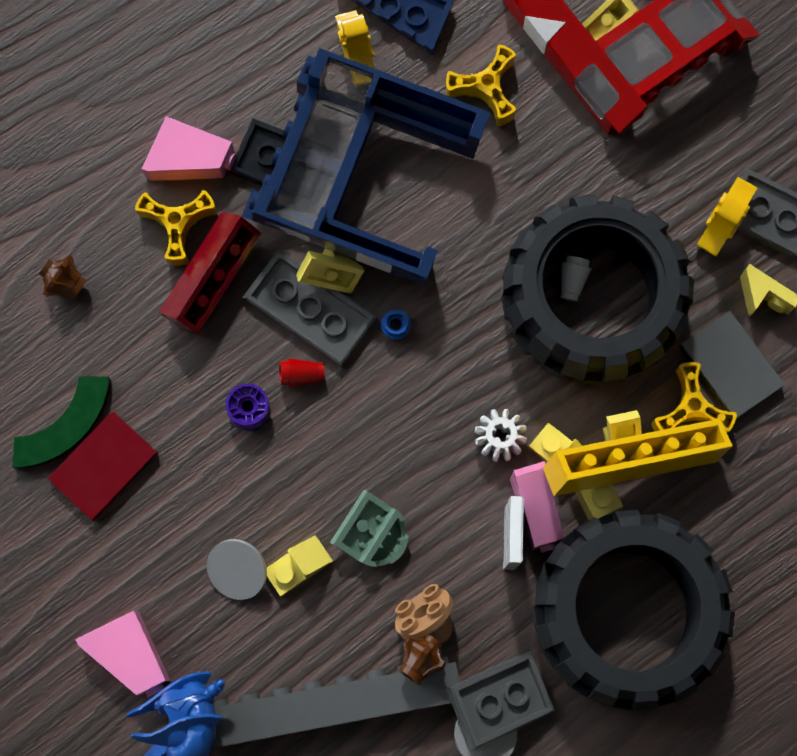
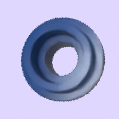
[381,309,411,340]

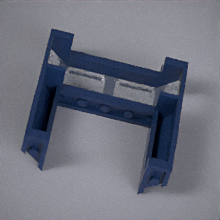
[242,48,490,286]

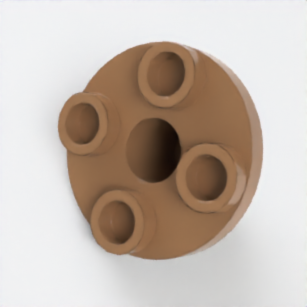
[395,584,453,643]

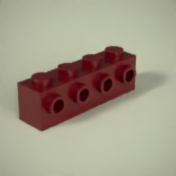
[158,212,261,335]

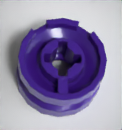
[226,384,270,431]

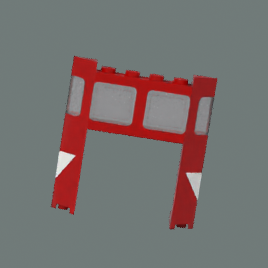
[503,0,760,135]

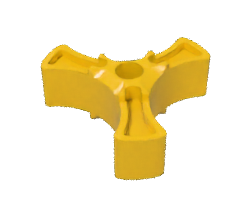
[335,10,375,87]
[446,45,516,126]
[696,177,757,257]
[135,190,217,266]
[651,362,737,433]

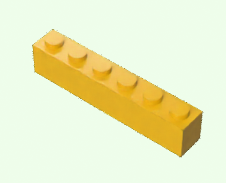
[543,419,733,496]

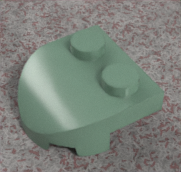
[330,490,409,567]

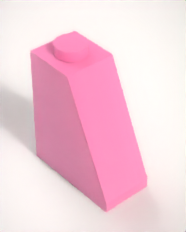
[142,116,237,181]
[510,461,565,553]
[75,611,171,698]

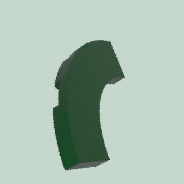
[12,376,111,469]

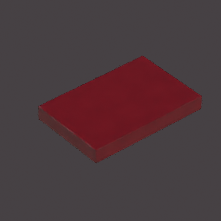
[48,411,158,521]

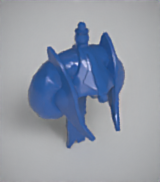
[127,671,225,756]

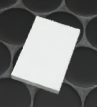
[503,496,524,570]

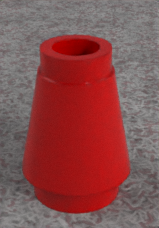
[279,358,324,388]

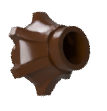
[39,254,87,300]
[398,634,447,685]

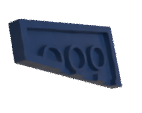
[351,0,454,55]

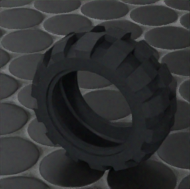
[501,194,694,386]

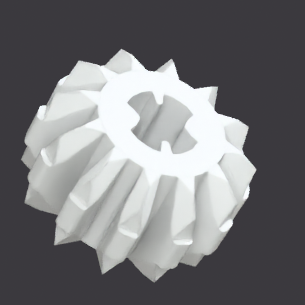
[475,409,527,462]

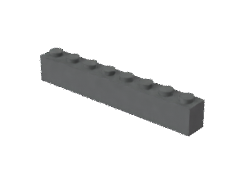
[213,657,460,748]

